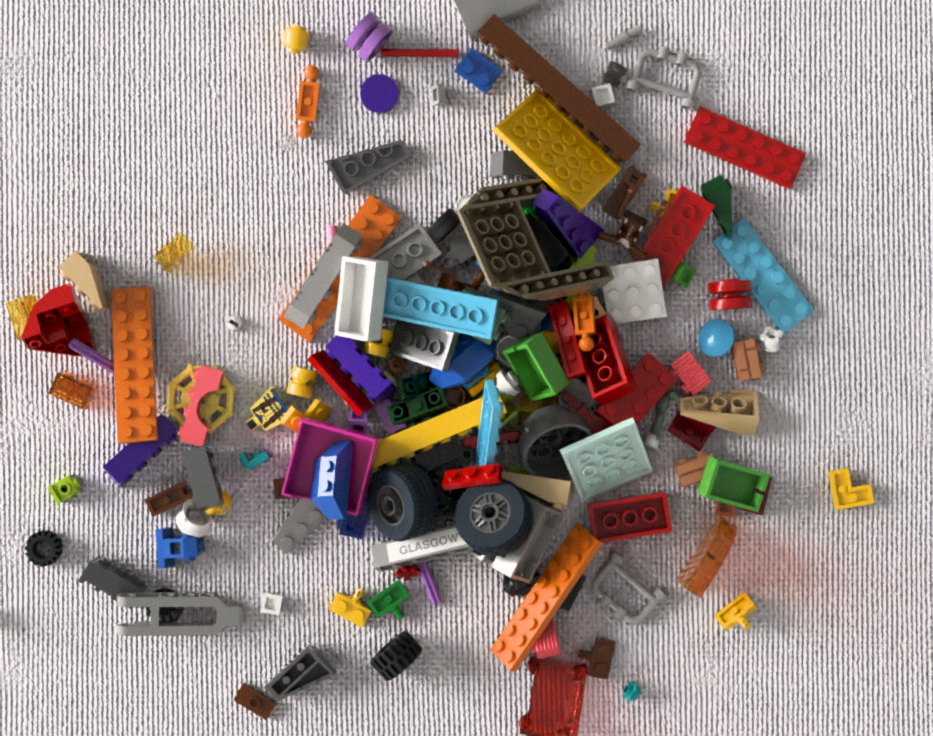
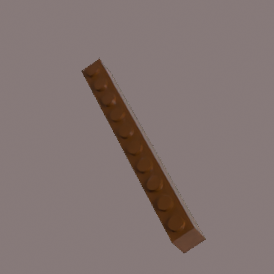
[477,14,641,163]

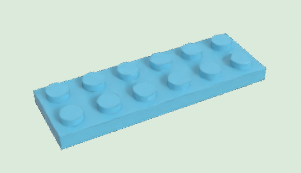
[712,218,815,334]
[383,277,499,339]
[475,379,504,466]

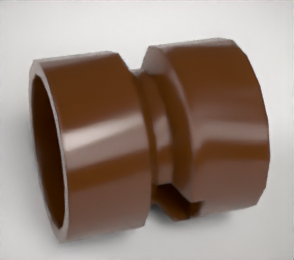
[443,386,465,409]

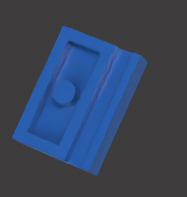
[454,48,502,94]

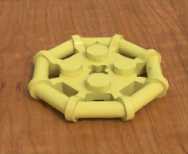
[165,364,236,434]

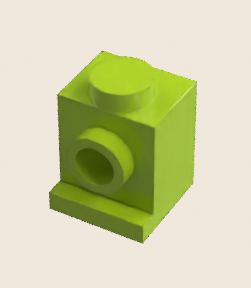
[48,475,82,504]

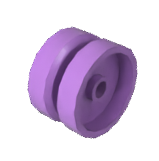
[345,11,393,63]

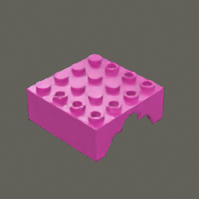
[281,416,382,516]

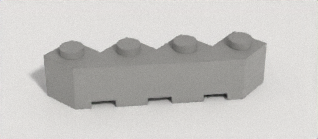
[284,223,363,329]

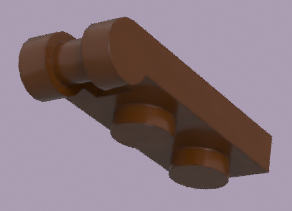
[602,165,648,221]
[144,480,194,517]

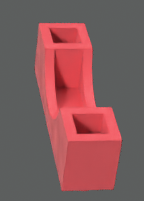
[178,365,225,447]

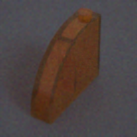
[676,515,737,598]

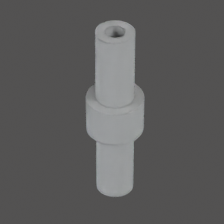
[605,25,642,51]

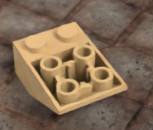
[59,250,110,310]

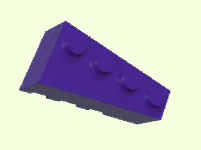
[531,189,605,259]
[325,336,397,405]
[103,413,178,488]

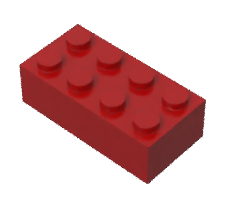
[578,314,637,406]
[594,353,678,427]
[587,491,672,543]

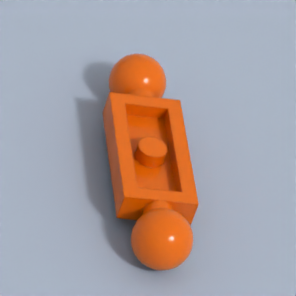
[296,65,321,138]
[572,291,596,352]

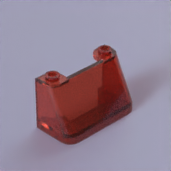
[519,655,587,736]

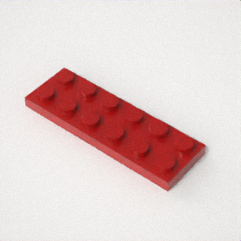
[683,107,806,190]
[634,185,715,289]

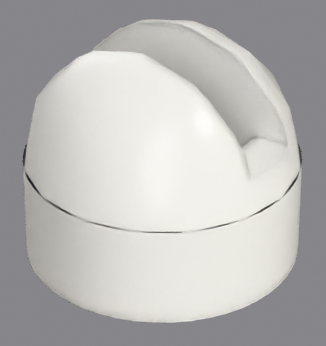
[226,315,243,331]
[643,434,660,450]

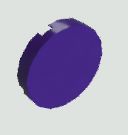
[360,74,399,114]

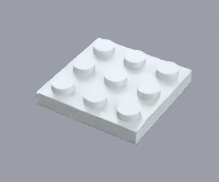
[603,258,667,324]

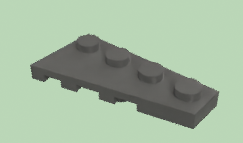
[325,140,412,196]

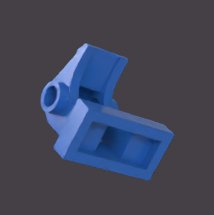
[155,527,205,569]

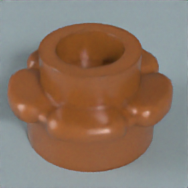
[386,357,405,376]

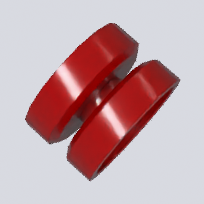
[708,279,753,310]

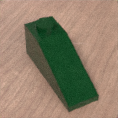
[700,175,732,240]

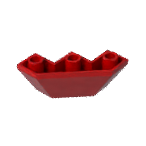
[21,283,97,357]

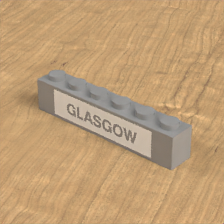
[371,523,474,572]

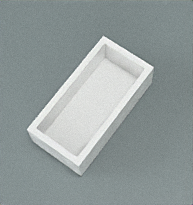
[334,256,389,342]

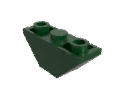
[396,371,437,399]
[387,387,448,426]

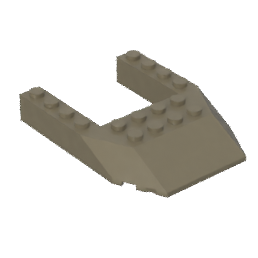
[457,178,615,301]

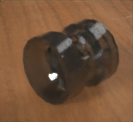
[601,61,627,88]

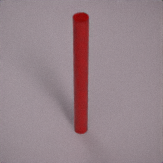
[381,49,459,57]

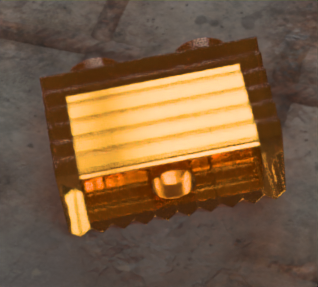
[48,370,97,410]

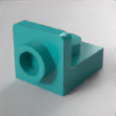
[239,450,271,470]

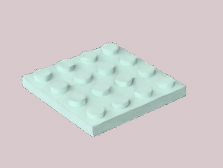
[560,417,653,503]

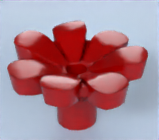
[396,566,421,580]

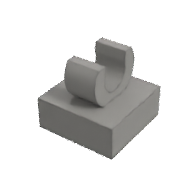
[431,83,454,106]

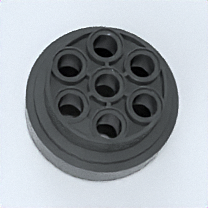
[518,405,593,479]

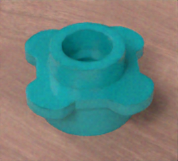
[623,681,641,702]

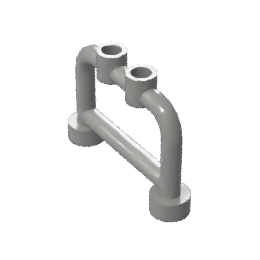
[624,46,701,111]
[592,549,669,624]

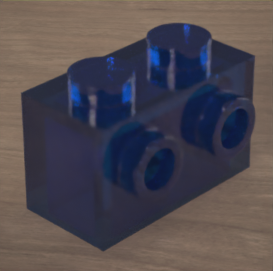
[337,499,369,539]

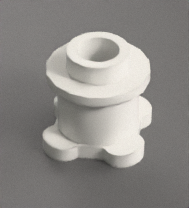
[760,327,783,352]

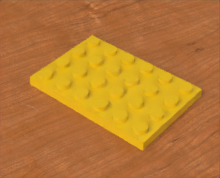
[492,88,622,212]

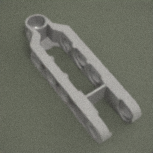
[116,592,246,636]

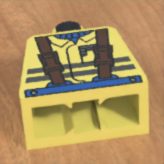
[246,386,289,431]

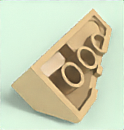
[680,389,759,435]
[501,471,574,510]

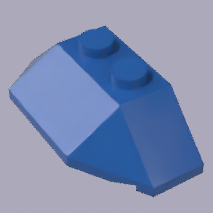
[429,333,499,390]
[310,440,354,520]

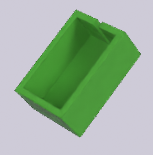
[502,332,570,402]
[697,456,770,512]

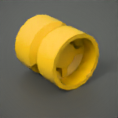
[363,329,394,358]
[286,366,317,399]

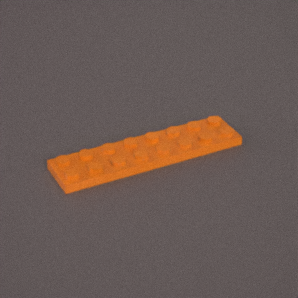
[278,195,402,342]
[111,286,158,444]
[490,522,603,672]

